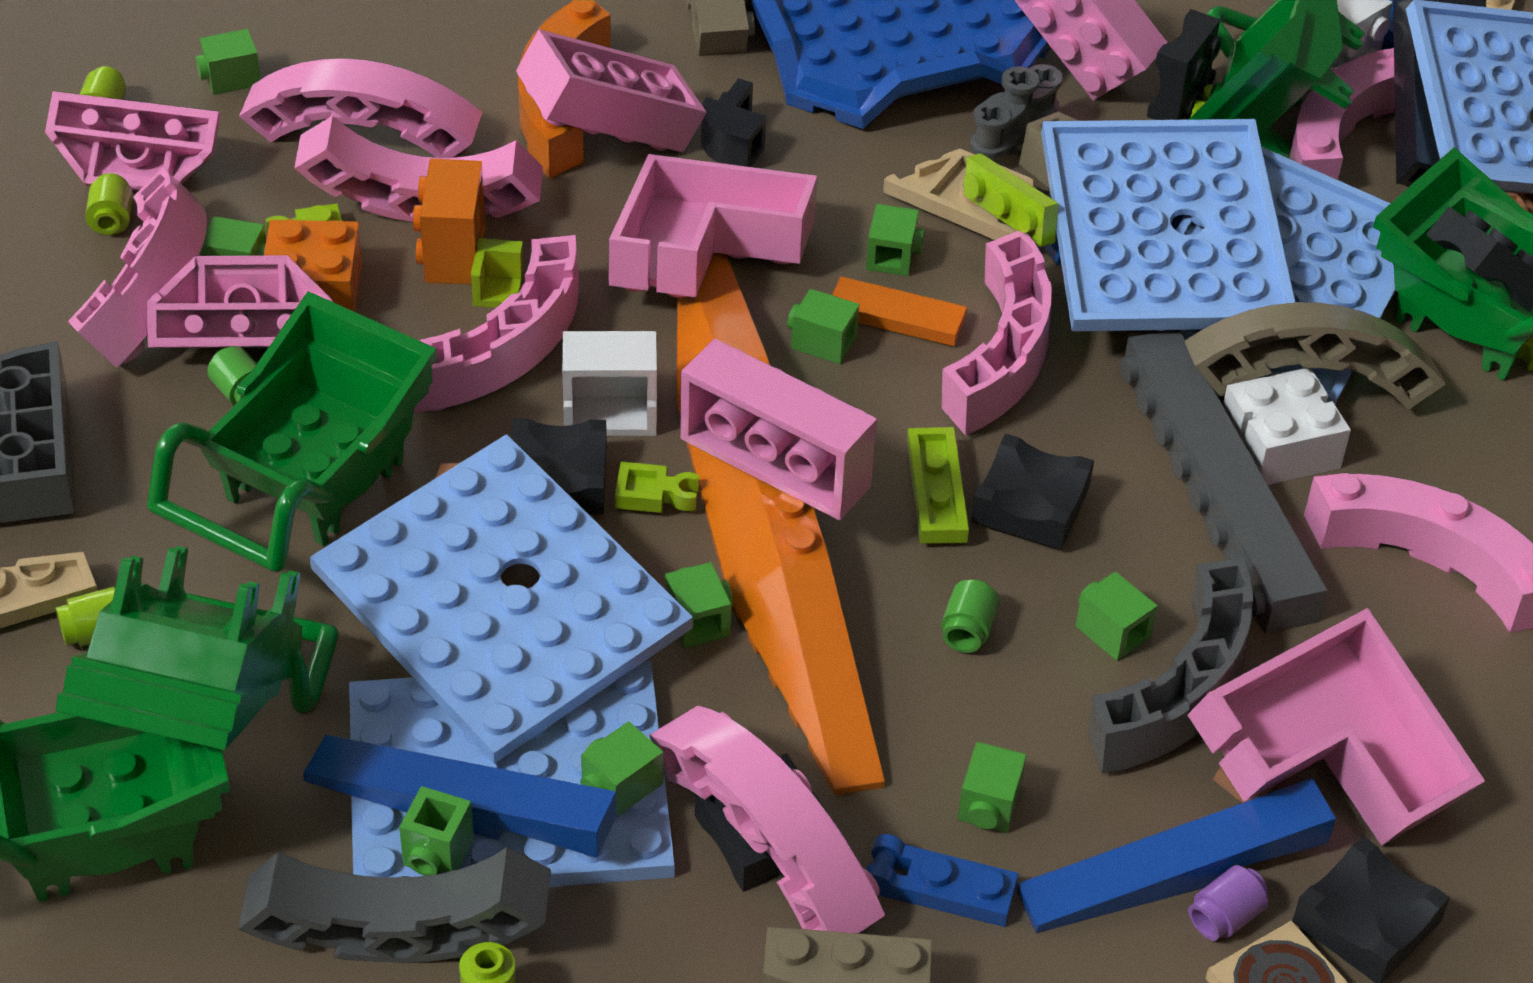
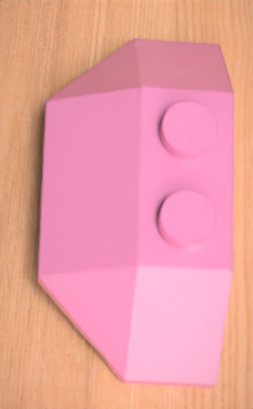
[45,91,221,192]
[147,255,333,348]

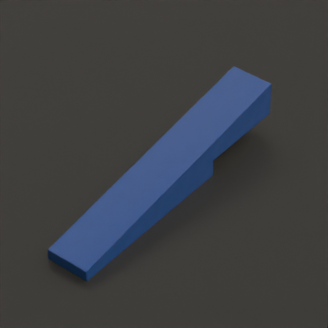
[303,734,616,858]
[1016,778,1336,933]

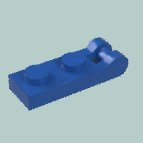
[865,834,1019,927]

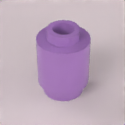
[1188,865,1268,941]

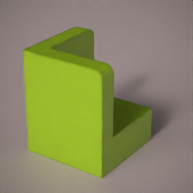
[471,238,524,308]

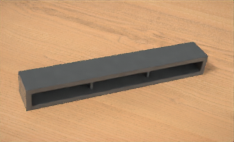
[1120,330,1327,634]

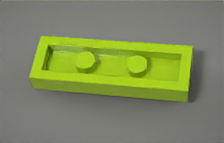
[963,153,1059,247]
[907,427,969,544]

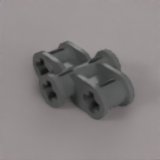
[970,64,1063,159]

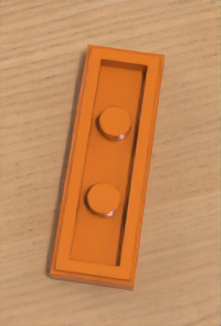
[832,276,967,346]

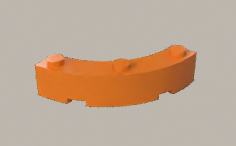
[518,0,611,179]

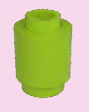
[79,66,126,100]
[85,173,133,235]
[55,587,115,647]
[459,942,516,983]

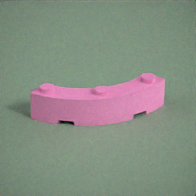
[1290,48,1395,180]
[239,59,483,158]
[294,116,543,222]
[68,166,207,368]
[941,230,1052,436]
[414,235,580,413]
[1304,473,1533,633]
[649,706,885,933]

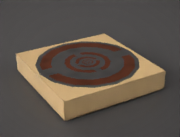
[1205,921,1348,983]

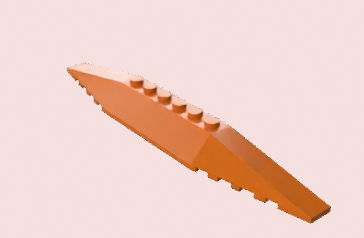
[676,253,885,795]

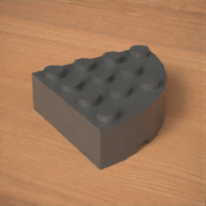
[0,341,75,523]

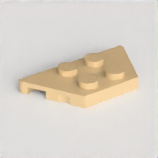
[883,148,1033,240]

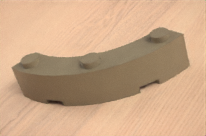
[1184,302,1446,410]

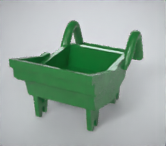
[1189,0,1365,159]
[1373,147,1533,380]
[147,291,437,572]
[55,546,339,750]
[0,712,231,901]

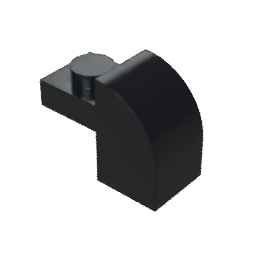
[701,78,766,167]

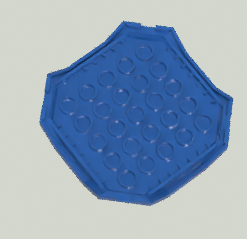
[745,0,1051,129]

